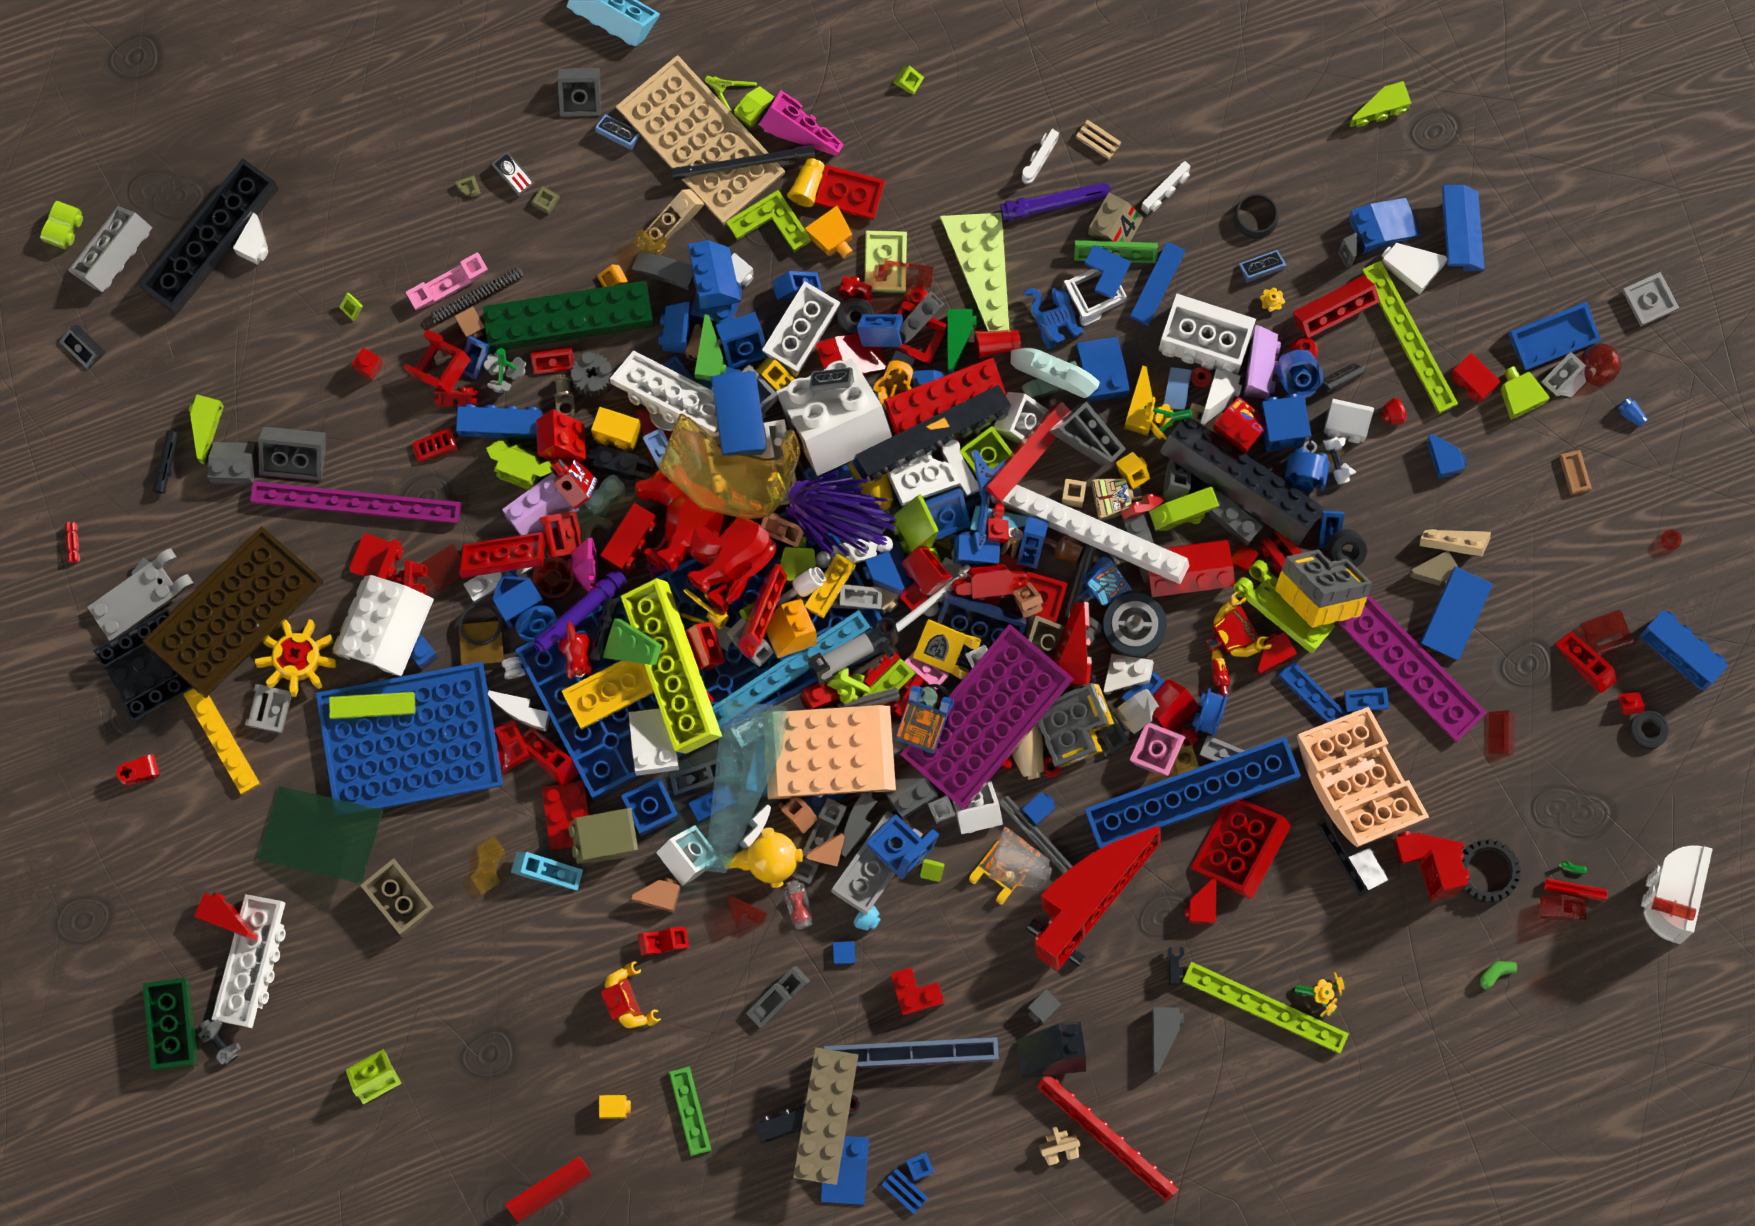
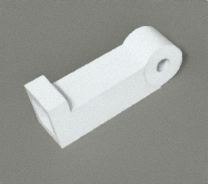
[941,440,979,498]

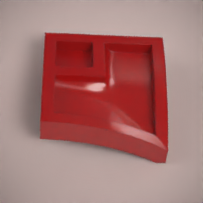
[494,719,531,776]

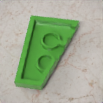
[602,619,662,665]

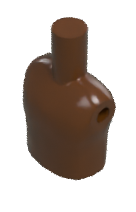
[1043,536,1084,565]

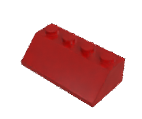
[1146,540,1235,597]

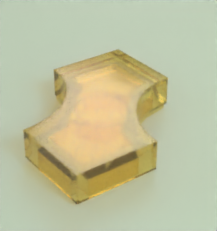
[471,836,506,895]

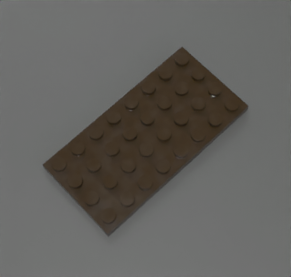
[143,526,323,699]

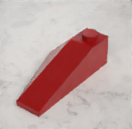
[1051,602,1091,687]

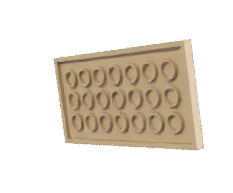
[616,55,785,225]

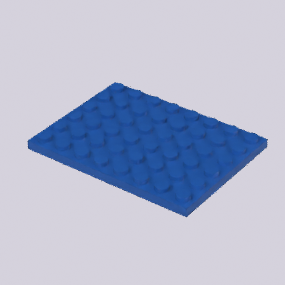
[316,662,504,817]

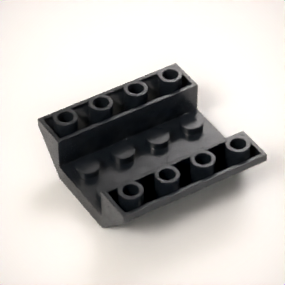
[93,608,194,722]

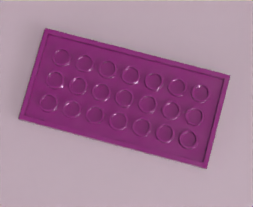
[900,624,1074,810]

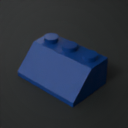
[688,240,741,309]

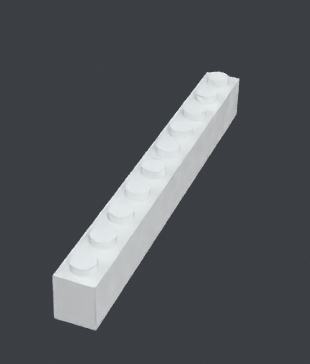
[990,484,1189,584]

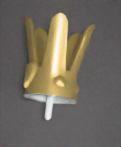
[1000,528,1023,558]

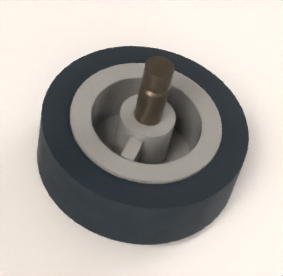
[1102,593,1167,658]

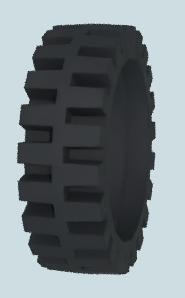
[1462,839,1521,904]

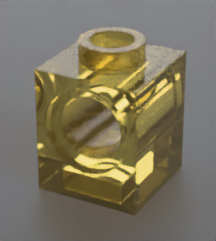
[1173,744,1199,775]

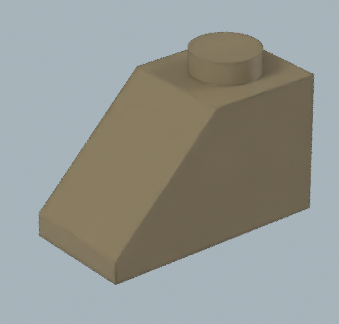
[1409,551,1458,586]

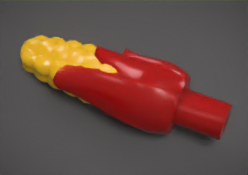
[1212,649,1230,697]

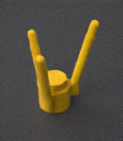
[681,589,729,630]

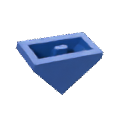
[463,336,491,380]
[1318,511,1344,549]

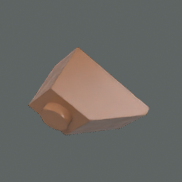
[632,878,681,913]

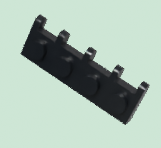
[1067,673,1130,758]

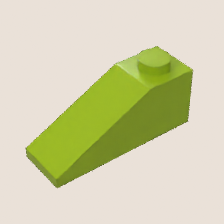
[189,394,224,464]
[1149,487,1219,531]

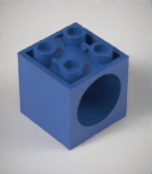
[1259,394,1311,452]

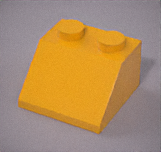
[766,598,817,658]

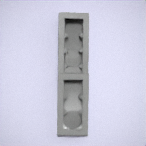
[793,585,882,610]

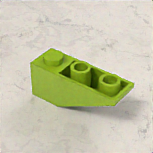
[1350,81,1411,127]

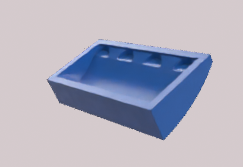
[1507,302,1601,370]
[711,371,767,456]

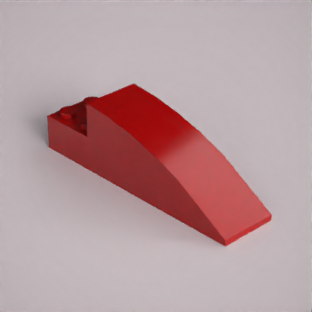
[1035,826,1161,972]

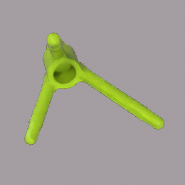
[704,75,757,115]

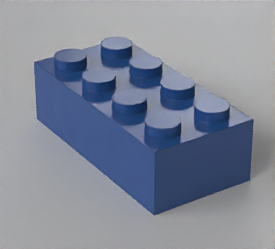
[1639,609,1729,692]

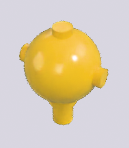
[723,828,803,888]

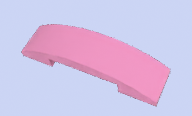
[406,252,488,310]

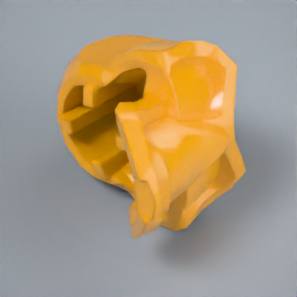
[873,360,913,410]

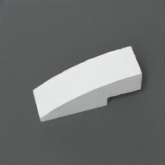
[488,691,550,732]

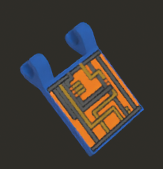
[895,686,954,754]

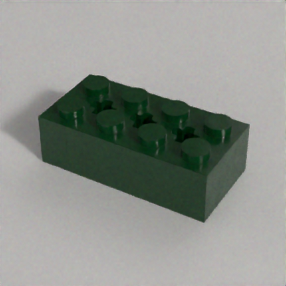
[143,978,199,1072]

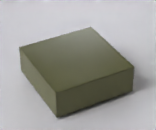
[531,186,560,214]

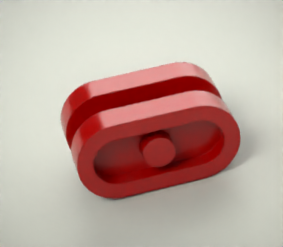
[1259,531,1302,574]

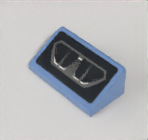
[595,114,640,150]
[1239,250,1286,283]

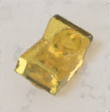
[635,228,668,255]

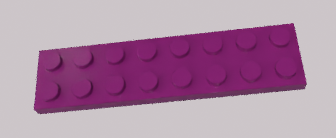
[1337,594,1487,742]

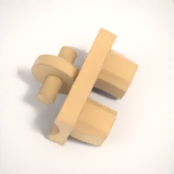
[1038,1127,1080,1165]

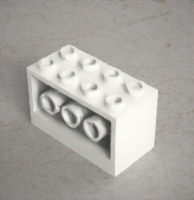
[1158,294,1256,375]

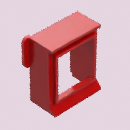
[890,301,947,367]
[403,330,471,394]

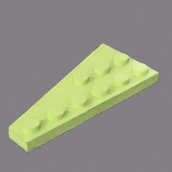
[940,213,1009,331]

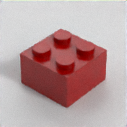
[536,409,586,465]

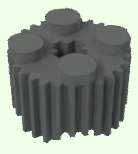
[571,352,613,398]

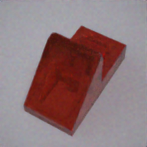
[727,895,768,929]

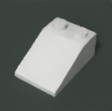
[629,708,679,776]

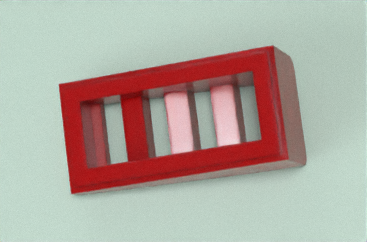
[412,428,458,463]

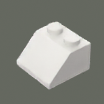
[994,392,1048,443]
[1323,399,1374,443]
[952,780,1003,834]
[656,826,721,886]

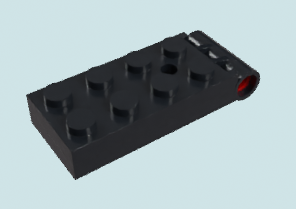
[755,1095,860,1144]

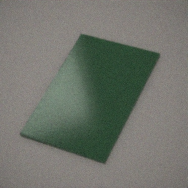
[257,786,383,884]

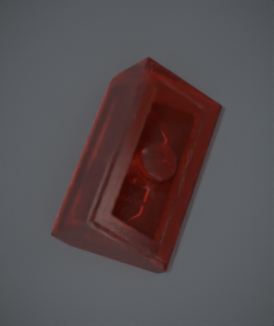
[1489,710,1514,755]

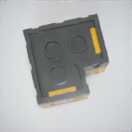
[1275,550,1372,628]
[1038,683,1114,767]

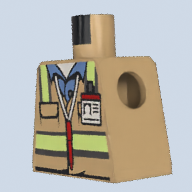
[1091,479,1142,522]

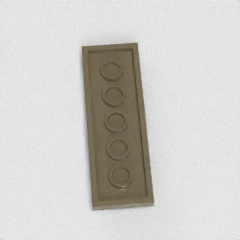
[793,1047,858,1185]

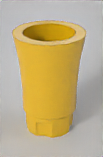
[787,158,825,207]

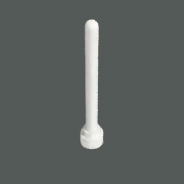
[896,564,971,632]

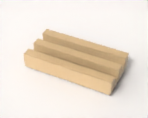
[1076,120,1121,160]

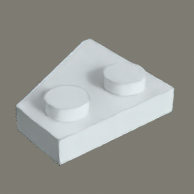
[1104,654,1154,695]

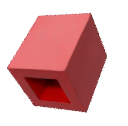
[352,347,383,381]

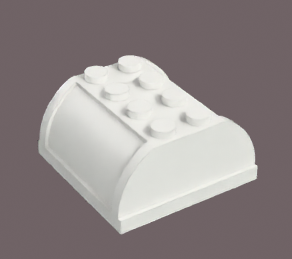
[1641,846,1712,944]

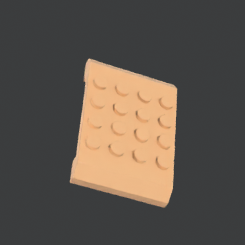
[763,705,896,800]

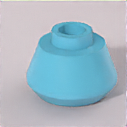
[854,906,881,931]

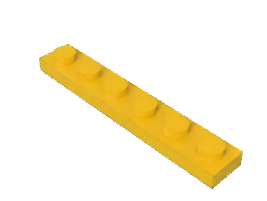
[184,689,261,795]

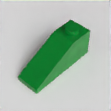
[947,309,976,374]

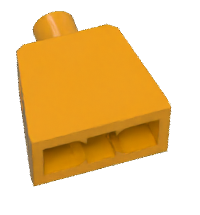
[805,206,853,259]

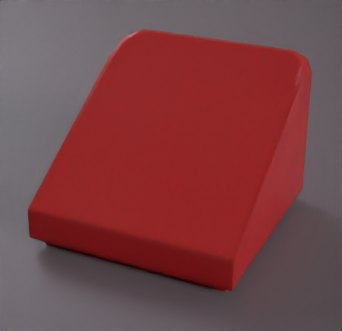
[1232,544,1259,573]

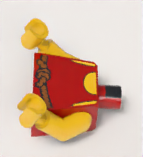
[1206,591,1272,657]
[601,961,661,1028]

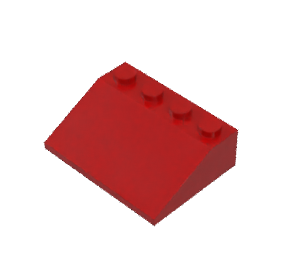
[1191,800,1291,900]

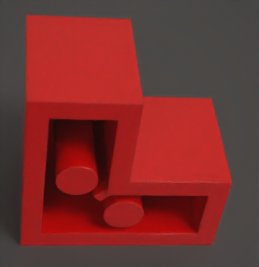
[891,968,944,1017]

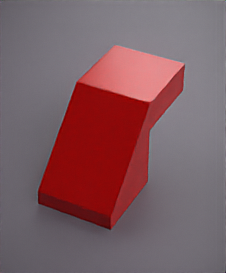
[637,927,690,955]

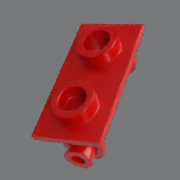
[434,386,478,407]

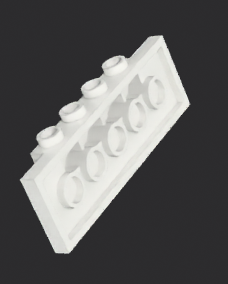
[610,351,718,434]
[212,894,286,1028]

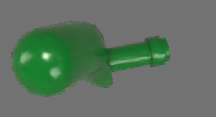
[1559,861,1587,874]

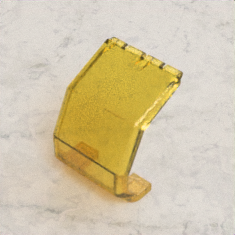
[659,413,800,519]

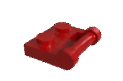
[539,511,582,559]

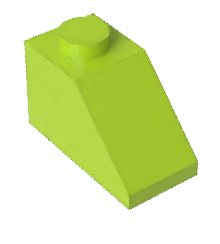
[734,86,775,130]

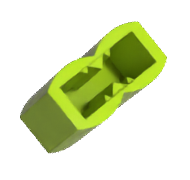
[40,201,83,250]

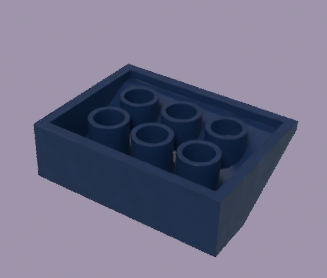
[936,590,1026,669]

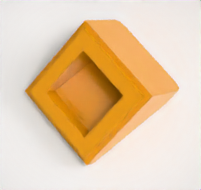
[597,265,628,287]

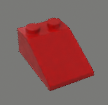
[815,334,887,377]

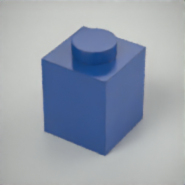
[1022,792,1056,827]

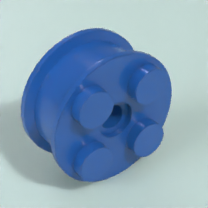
[1192,688,1228,738]

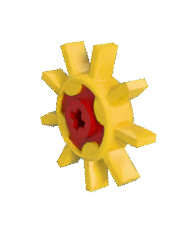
[255,619,336,697]

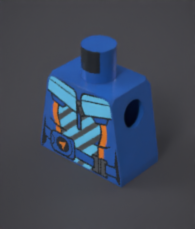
[1078,556,1132,606]

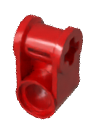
[116,754,160,786]

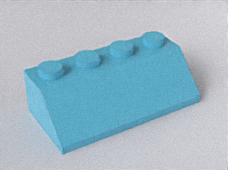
[566,0,660,47]

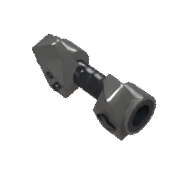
[198,1019,241,1065]

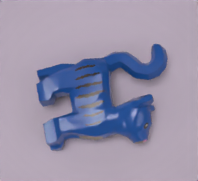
[1023,288,1084,350]

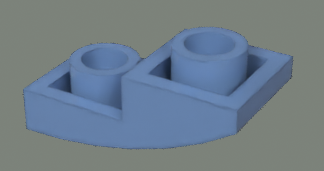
[1164,367,1191,411]

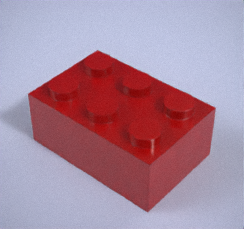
[601,503,659,577]

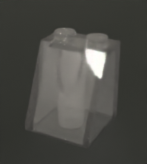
[989,827,1052,891]

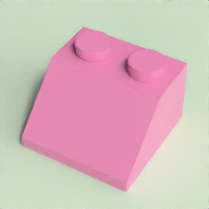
[1130,723,1185,776]

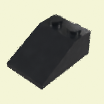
[1017,1021,1086,1078]

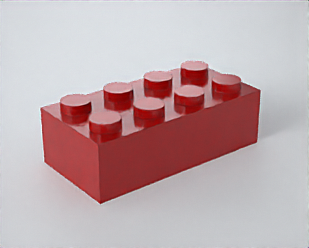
[1419,842,1470,902]

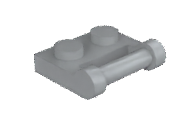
[245,684,292,734]

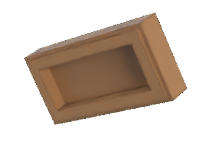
[1559,450,1592,495]

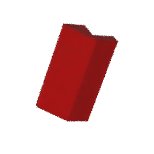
[738,564,787,657]

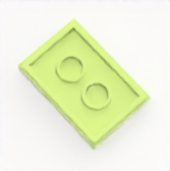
[865,231,907,293]

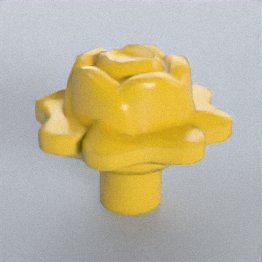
[1260,288,1285,312]

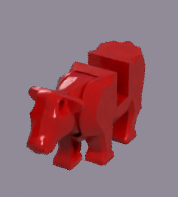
[635,465,776,614]

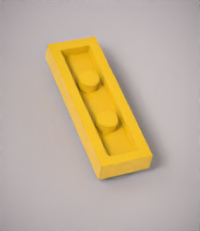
[805,554,856,618]

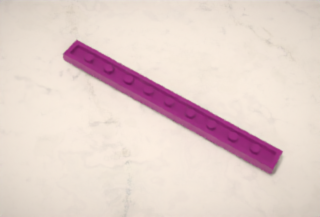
[250,481,461,524]

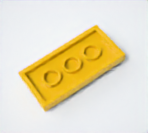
[562,661,654,730]

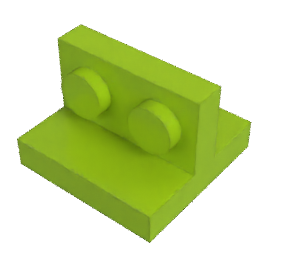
[346,1049,402,1104]

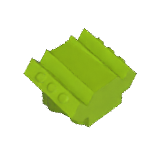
[486,439,555,490]

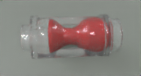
[783,880,813,930]

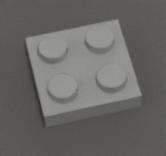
[1622,272,1679,327]

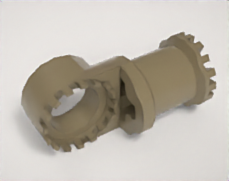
[553,375,575,417]

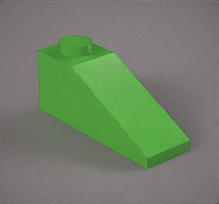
[695,314,727,382]

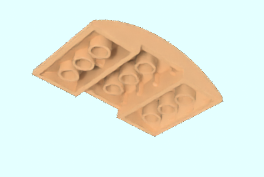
[1297,707,1429,847]

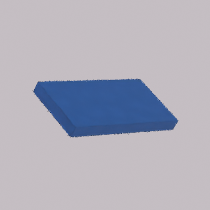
[1420,566,1493,661]

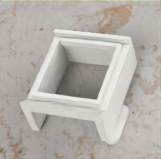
[1062,269,1127,326]

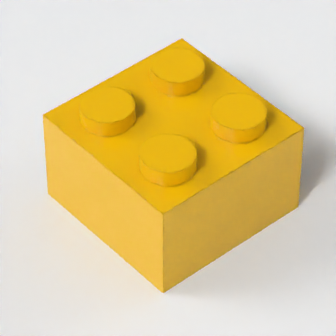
[591,407,642,453]

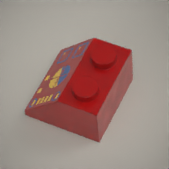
[1213,397,1266,454]

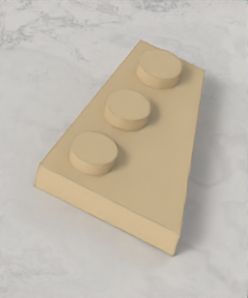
[1420,529,1491,556]

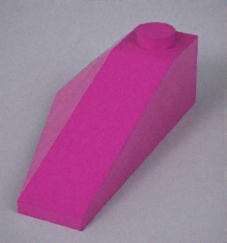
[759,90,844,156]
[567,538,598,593]

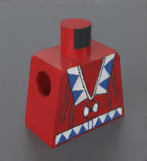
[551,458,598,510]

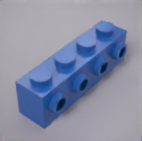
[456,404,543,440]

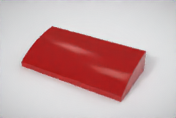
[505,1156,593,1223]

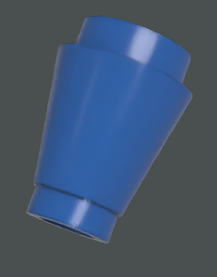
[1617,397,1648,427]

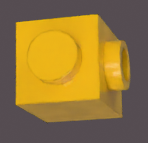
[1115,452,1151,489]

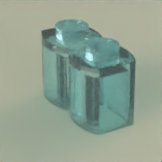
[585,475,626,517]

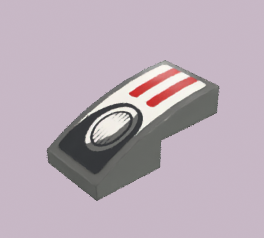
[491,151,534,196]

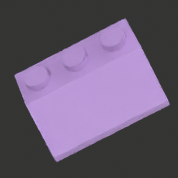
[1243,325,1281,399]
[502,473,580,535]

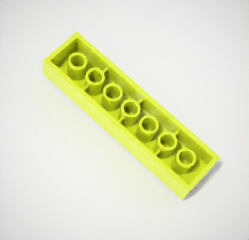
[621,578,722,754]

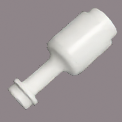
[776,567,826,607]

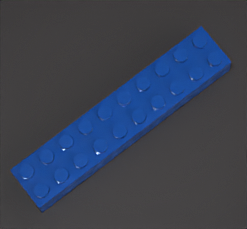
[1084,736,1301,850]

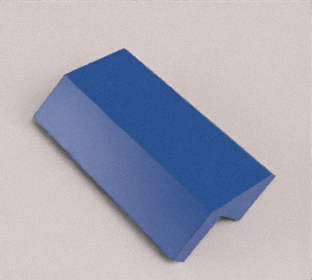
[1442,185,1485,271]

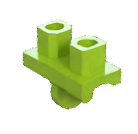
[827,667,870,704]

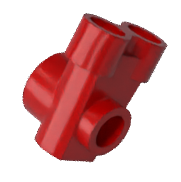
[839,276,872,303]

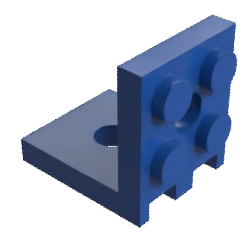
[865,814,939,880]

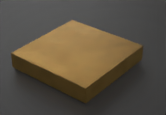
[459,621,504,665]

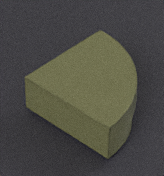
[455,175,481,197]

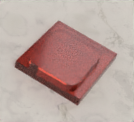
[421,543,461,592]

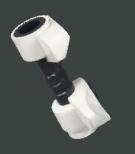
[1323,437,1356,484]

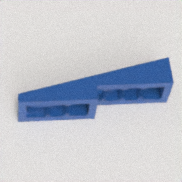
[1130,242,1186,326]

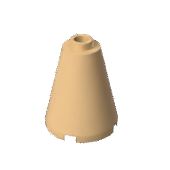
[1011,723,1044,780]

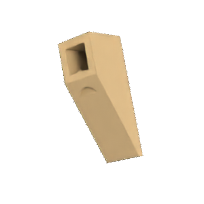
[643,189,705,248]

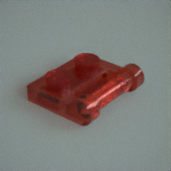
[1580,609,1635,656]

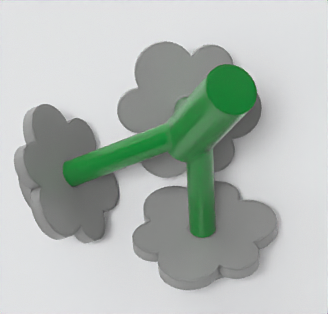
[483,348,526,393]

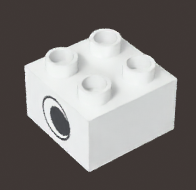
[776,357,892,476]

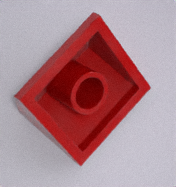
[1152,679,1200,733]

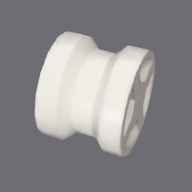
[501,657,526,679]

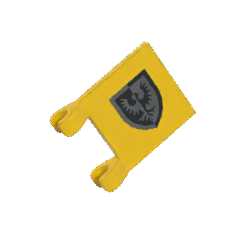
[913,619,981,680]

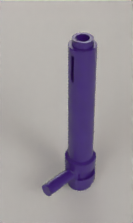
[1000,182,1111,221]
[533,570,627,653]

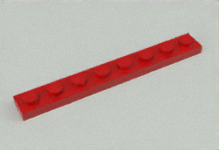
[1036,1075,1179,1202]

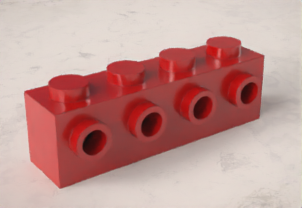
[1292,275,1380,338]

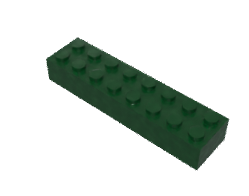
[482,281,654,352]

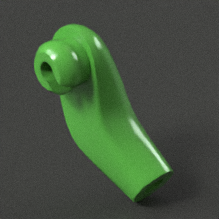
[1480,961,1517,989]

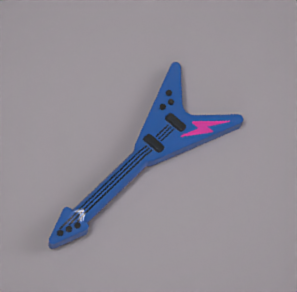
[972,450,1008,551]

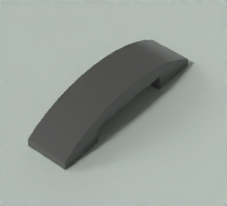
[792,798,847,884]

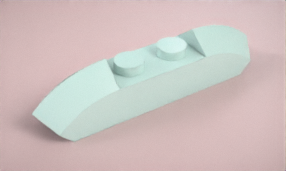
[1011,348,1100,398]

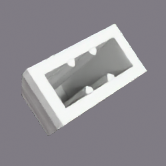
[1382,243,1447,295]

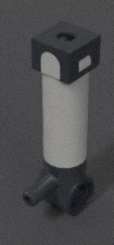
[807,618,899,686]

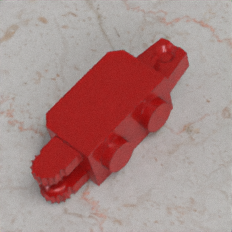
[951,564,1027,600]

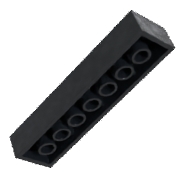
[140,158,279,315]
[1159,418,1324,546]

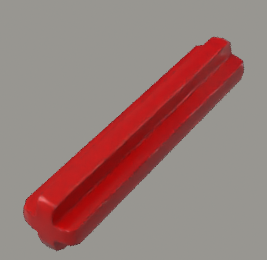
[1544,879,1608,901]

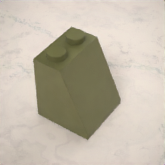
[569,808,638,864]

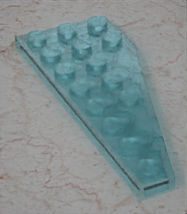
[705,700,787,873]

